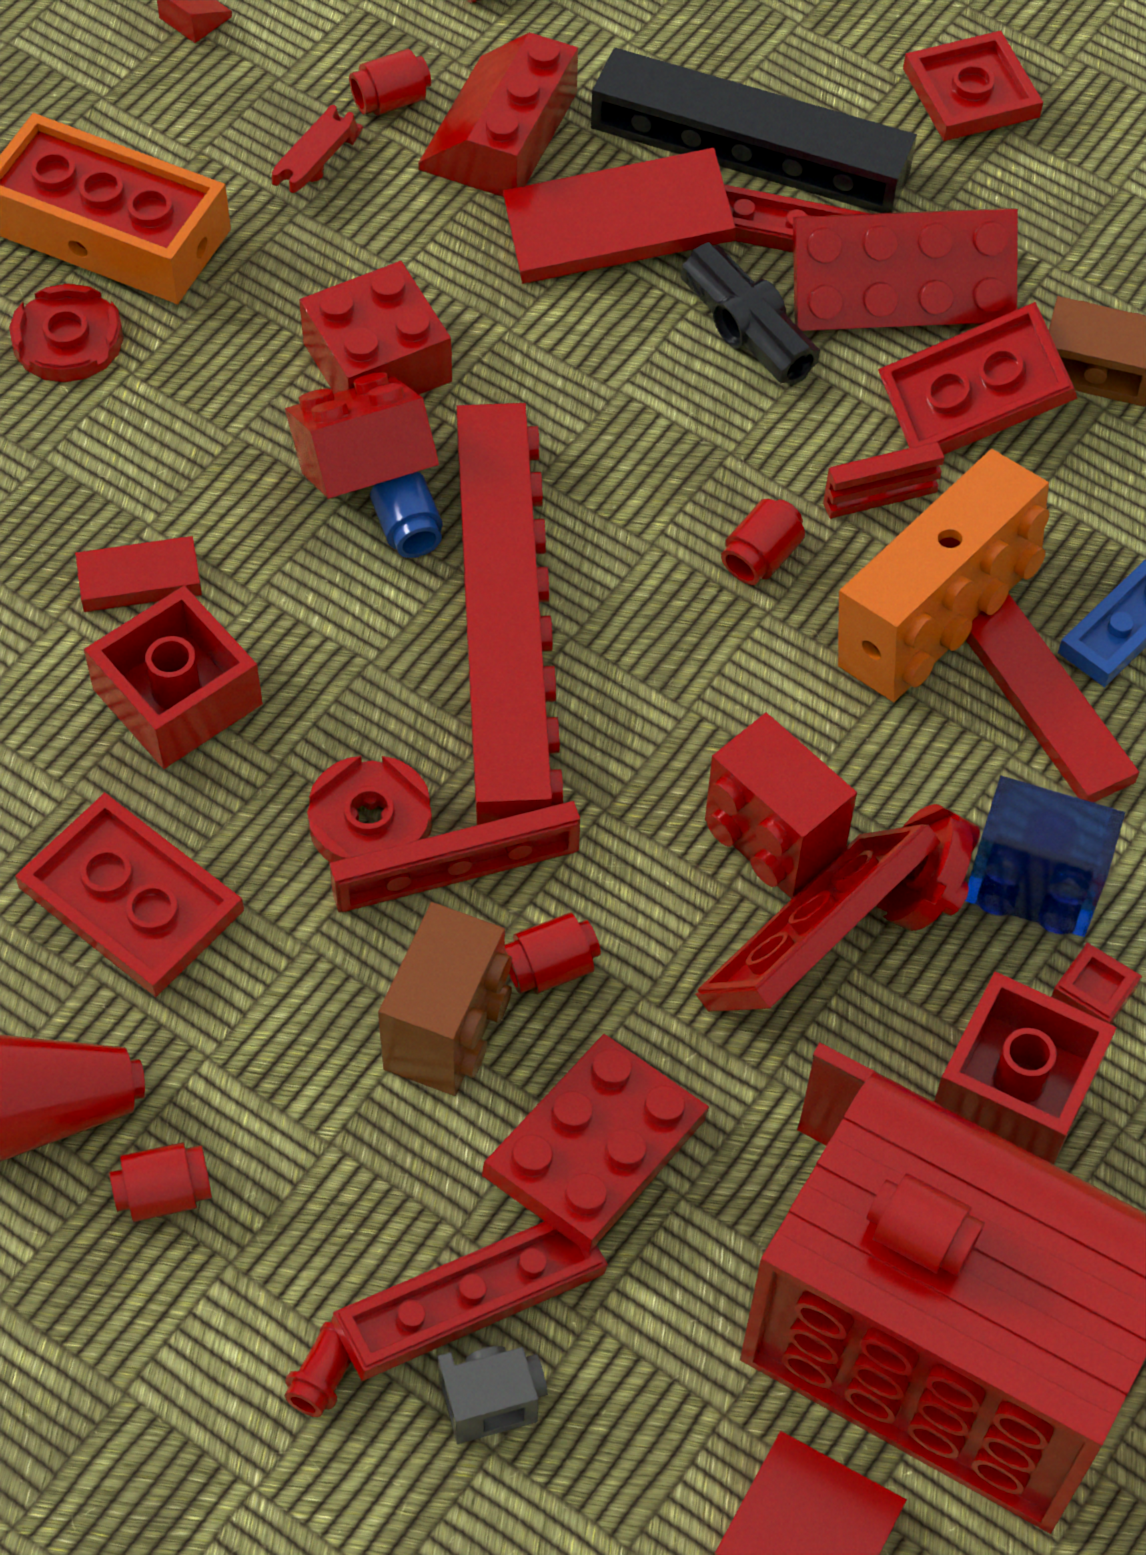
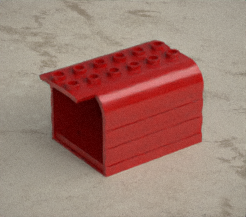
[740,1042,1146,1534]

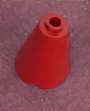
[0,1035,145,1162]

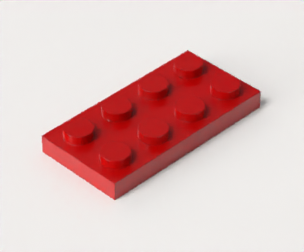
[793,208,1018,331]

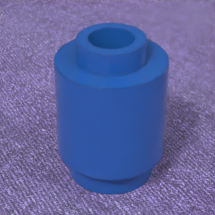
[370,472,443,558]

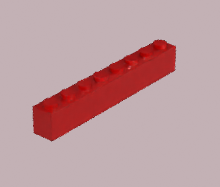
[456,403,563,825]

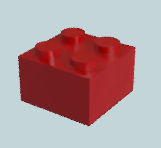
[299,261,452,395]
[285,372,439,499]
[84,585,263,769]
[705,712,857,899]
[934,971,1117,1165]

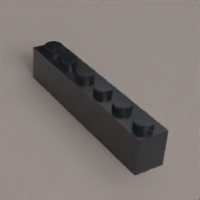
[591,47,917,213]

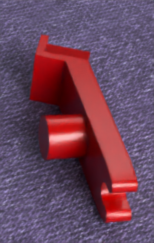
[272,105,363,193]

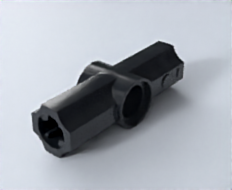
[681,242,820,386]

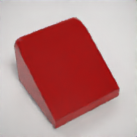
[157,0,232,43]

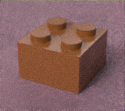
[378,902,512,1096]

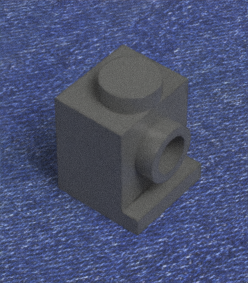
[438,1346,548,1444]

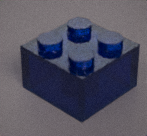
[965,775,1126,937]

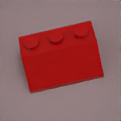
[418,32,578,197]

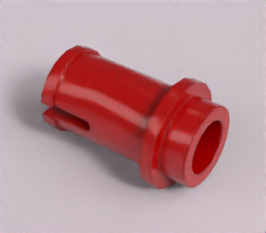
[284,1322,351,1417]

